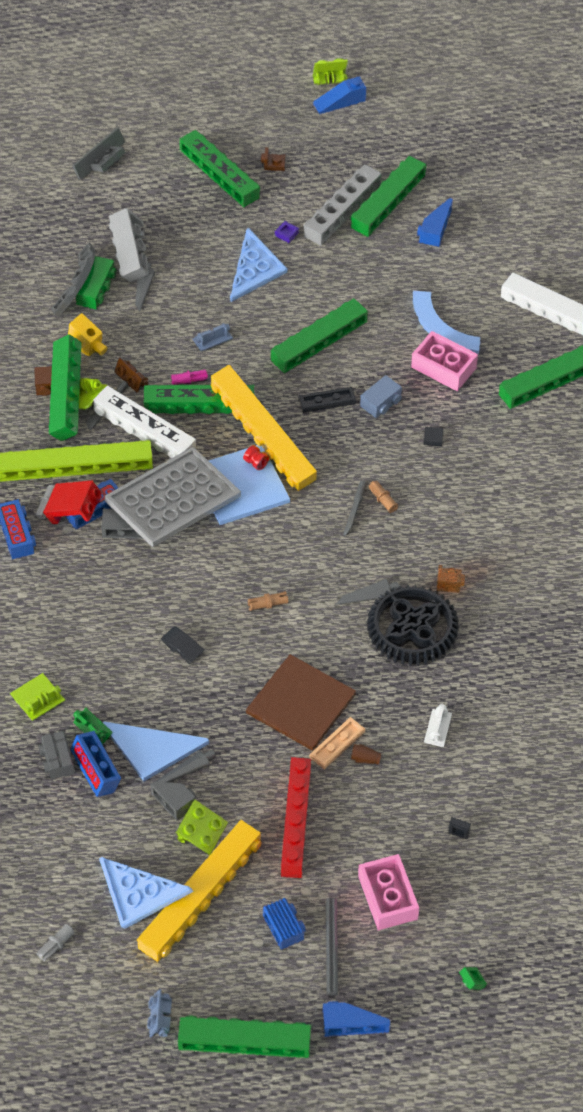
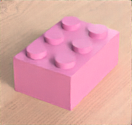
[411,331,478,391]
[358,854,419,931]

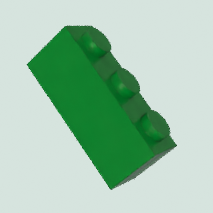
[76,256,117,310]

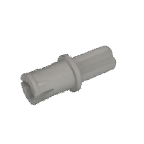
[36,485,55,520]
[37,924,74,961]

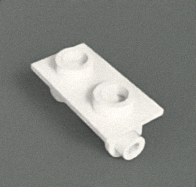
[424,704,452,747]

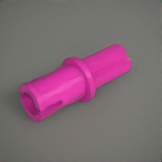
[171,370,208,385]

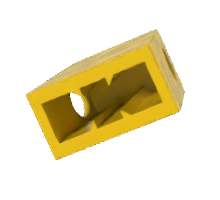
[68,313,108,356]

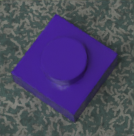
[275,221,299,243]

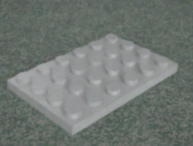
[105,447,241,547]

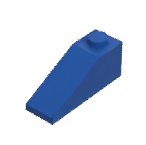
[313,76,366,114]
[417,198,453,247]
[322,1001,390,1037]

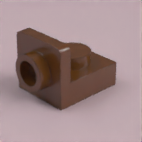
[261,147,286,171]

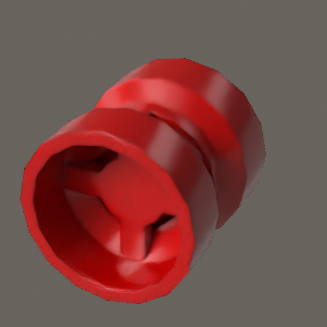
[243,445,269,471]

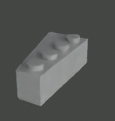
[109,208,149,282]

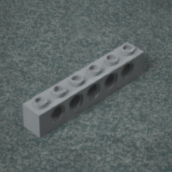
[303,164,381,245]

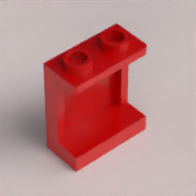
[43,480,101,524]

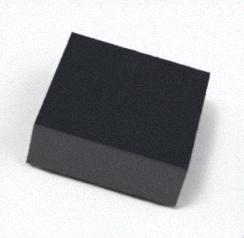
[423,426,444,447]
[448,817,471,839]

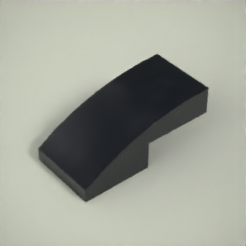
[161,626,204,665]

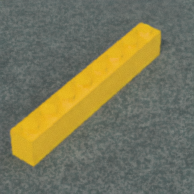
[211,365,317,491]
[137,820,262,962]

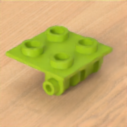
[312,58,348,85]
[79,378,108,410]
[10,673,65,721]
[176,800,228,855]

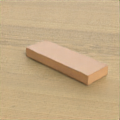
[310,717,365,769]

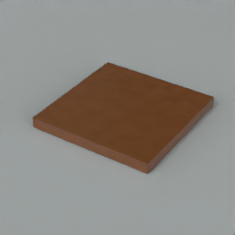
[246,654,356,751]

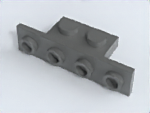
[72,128,125,180]

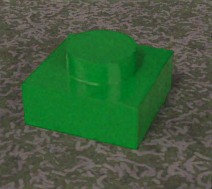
[459,967,487,990]

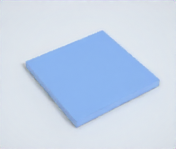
[209,445,290,525]

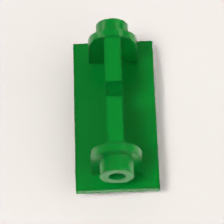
[73,708,113,745]

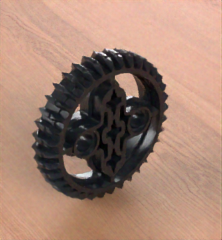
[367,584,459,666]

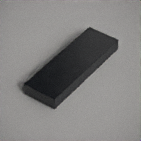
[299,387,356,413]

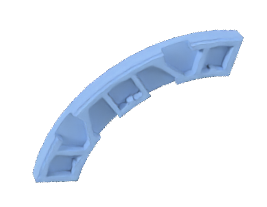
[413,291,480,355]

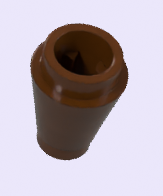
[350,744,381,765]

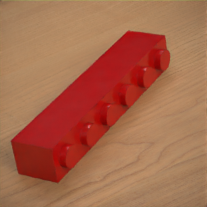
[281,757,311,878]

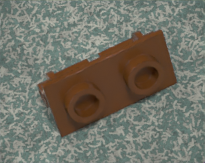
[114,357,149,393]

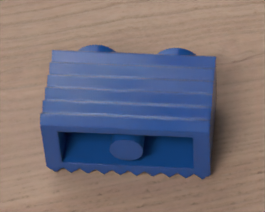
[263,898,306,950]

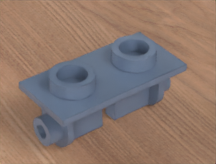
[193,323,233,351]
[147,989,172,1037]

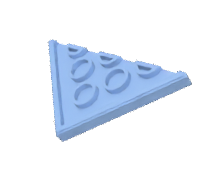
[230,228,287,302]
[103,722,209,782]
[99,857,193,929]

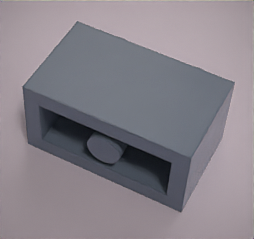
[360,375,402,418]

